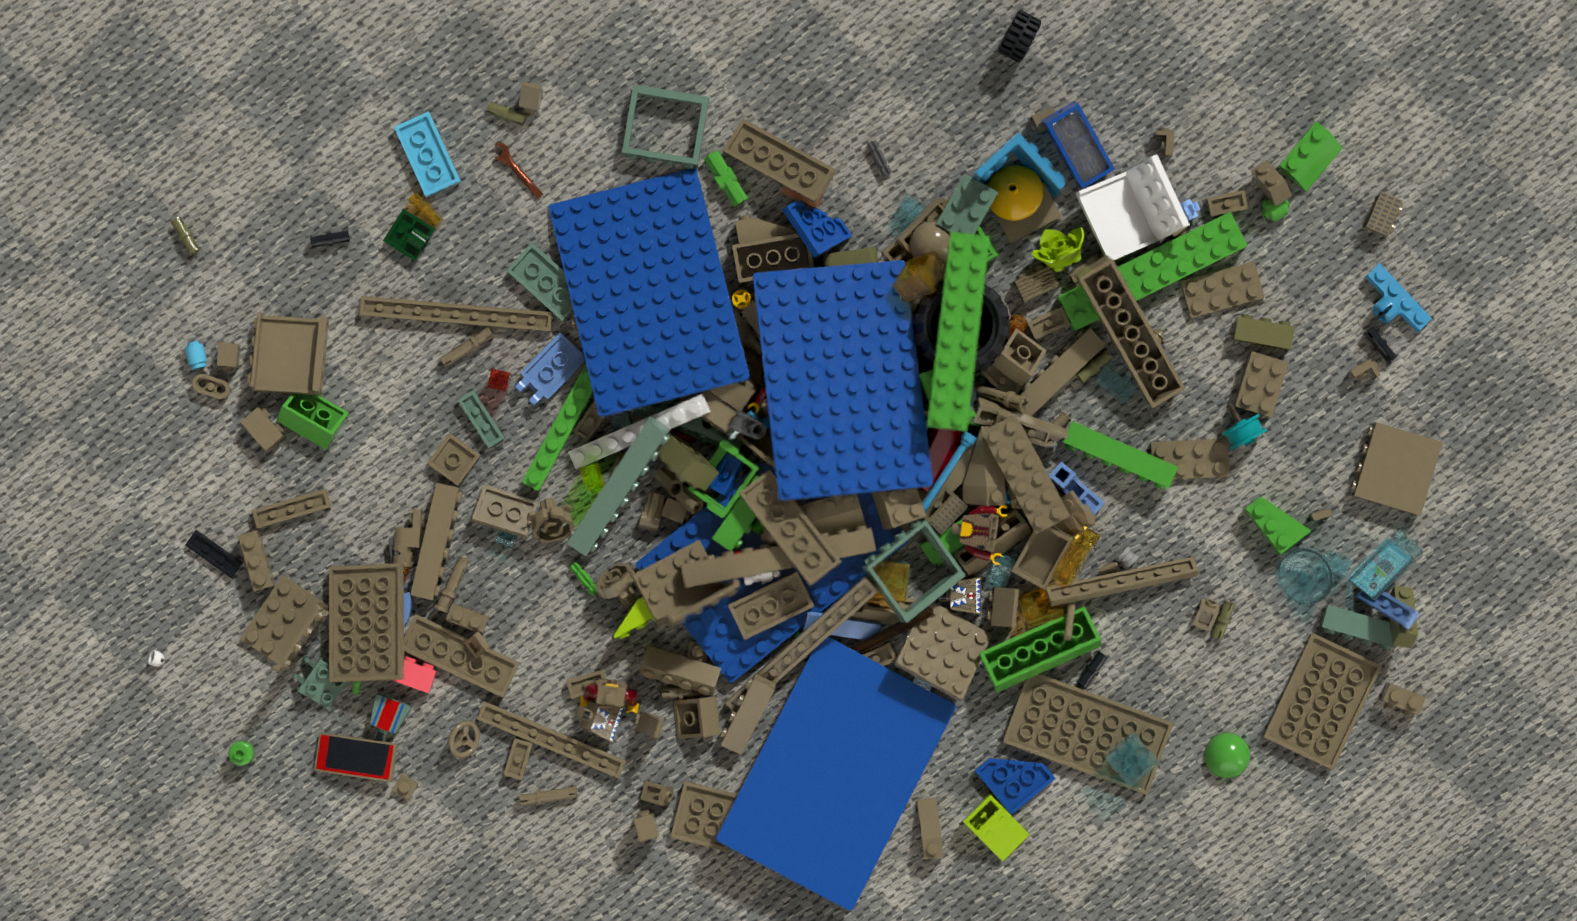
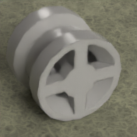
[1115,546,1139,570]

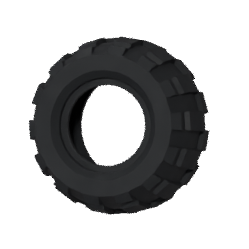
[912,281,1010,374]

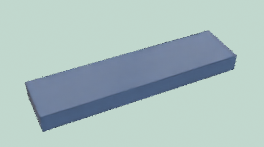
[1356,590,1420,629]
[802,611,882,640]

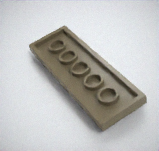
[722,119,837,203]
[981,414,1070,534]
[739,470,841,586]
[404,614,520,698]

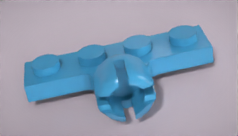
[1365,263,1432,332]

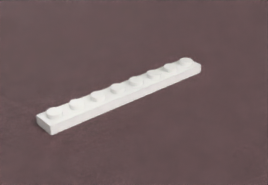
[568,394,710,469]

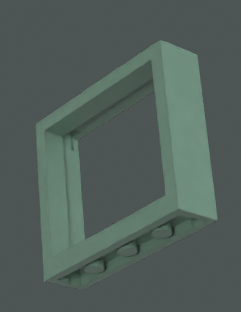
[622,84,709,169]
[861,519,966,623]

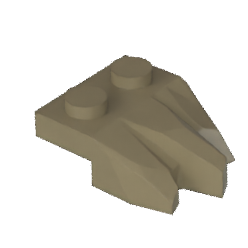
[1053,490,1095,541]

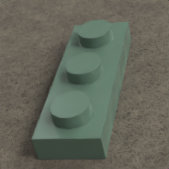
[458,390,505,448]

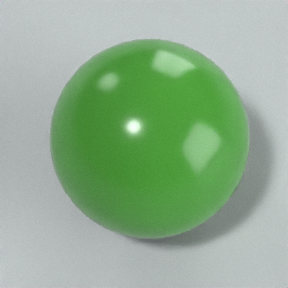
[1204,732,1250,778]

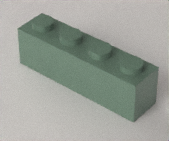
[1319,605,1397,650]

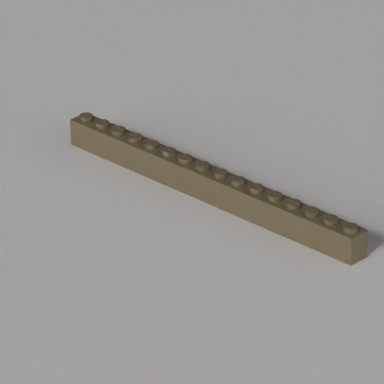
[900,328,1106,531]

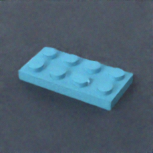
[394,111,461,197]

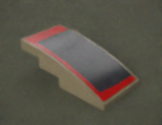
[314,732,398,782]

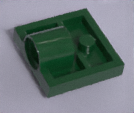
[383,208,436,262]

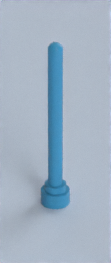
[922,432,977,512]

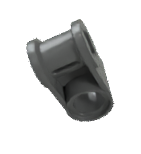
[728,410,766,439]

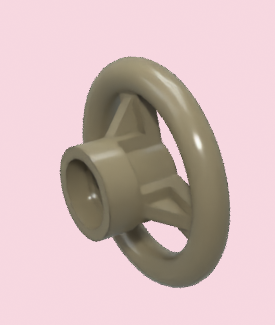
[448,721,480,758]

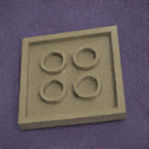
[671,781,738,851]

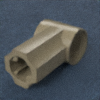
[639,492,666,532]

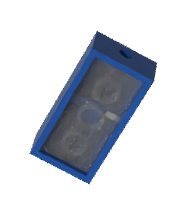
[1041,101,1115,189]

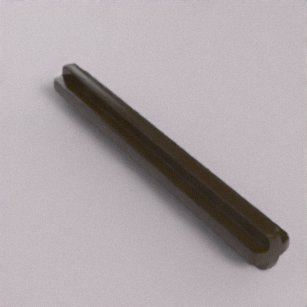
[851,606,934,655]

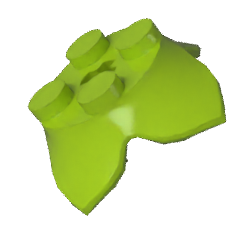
[1031,227,1084,272]

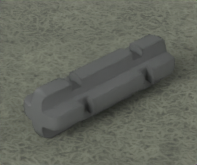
[867,140,891,177]

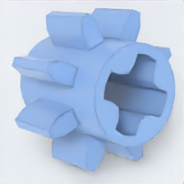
[1180,199,1201,222]

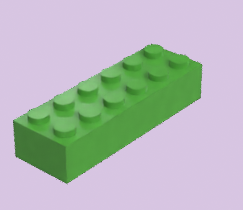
[979,606,1101,693]

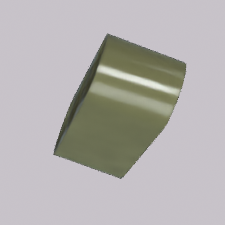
[821,247,878,267]

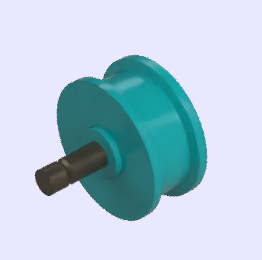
[1221,403,1268,450]

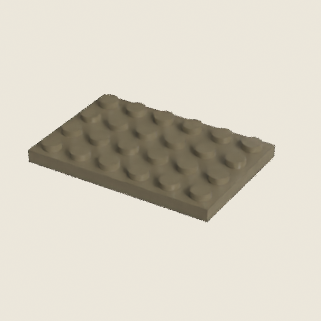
[329,563,404,682]
[1262,633,1382,770]

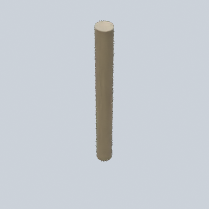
[1064,574,1079,640]

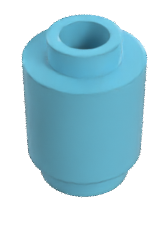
[184,341,207,370]

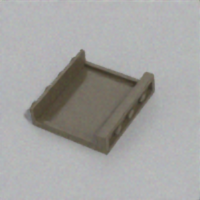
[248,312,329,396]
[1350,422,1443,516]

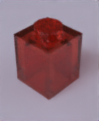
[487,369,512,393]

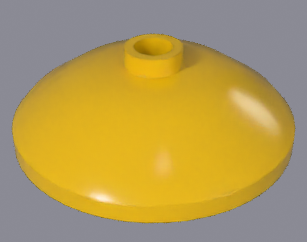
[988,165,1044,221]

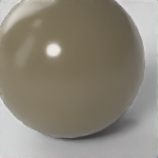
[909,221,950,267]

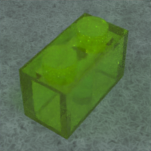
[580,463,606,494]

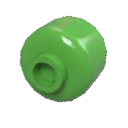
[1260,198,1290,222]
[228,741,255,766]

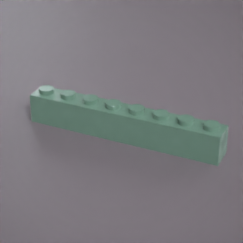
[567,416,671,556]

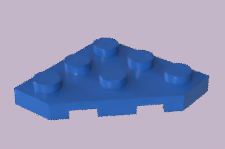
[783,200,852,258]
[974,758,1056,815]

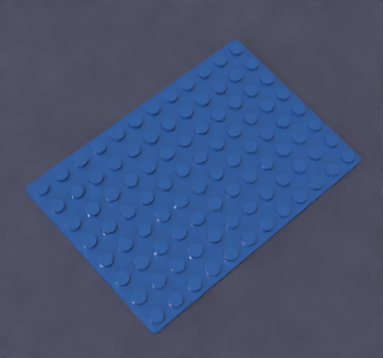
[549,168,750,417]
[753,260,933,501]
[636,461,910,682]
[716,637,956,911]

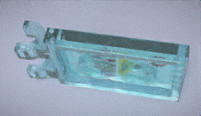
[1348,530,1423,601]

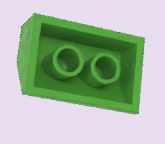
[1277,121,1343,192]
[276,394,349,450]

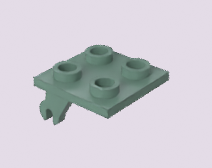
[292,656,347,709]

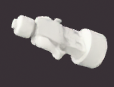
[743,571,781,585]

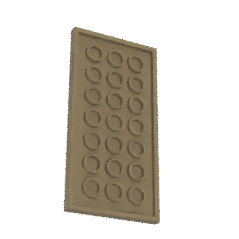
[1002,674,1174,795]

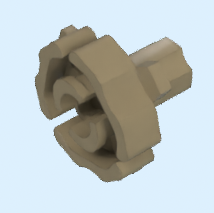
[526,498,574,543]
[595,563,638,607]

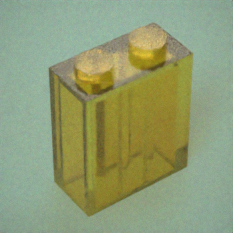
[1053,526,1101,586]

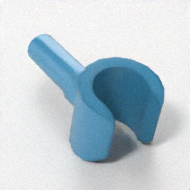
[748,411,770,430]

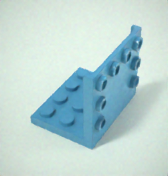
[972,132,1066,198]

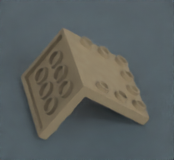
[632,540,740,627]
[240,575,329,672]

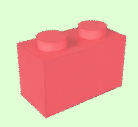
[392,656,438,693]

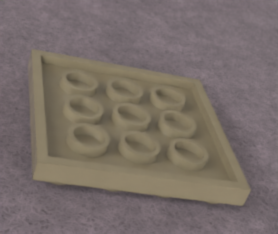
[894,602,992,701]

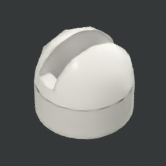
[148,650,164,667]

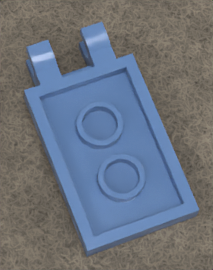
[515,332,586,407]

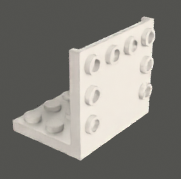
[1075,155,1190,261]

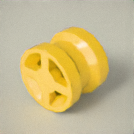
[732,289,751,309]

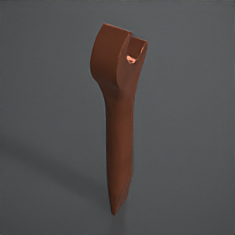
[495,143,543,199]

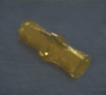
[408,192,443,228]

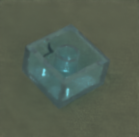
[1103,732,1160,788]

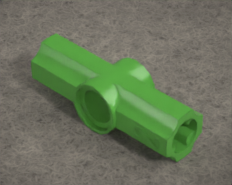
[704,150,748,208]

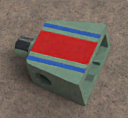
[370,693,413,742]

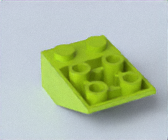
[614,596,655,640]
[962,793,1030,862]

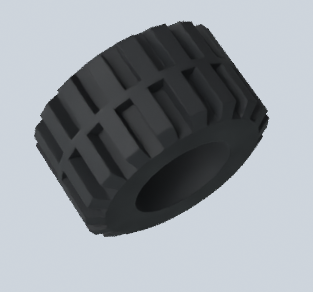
[998,10,1041,63]

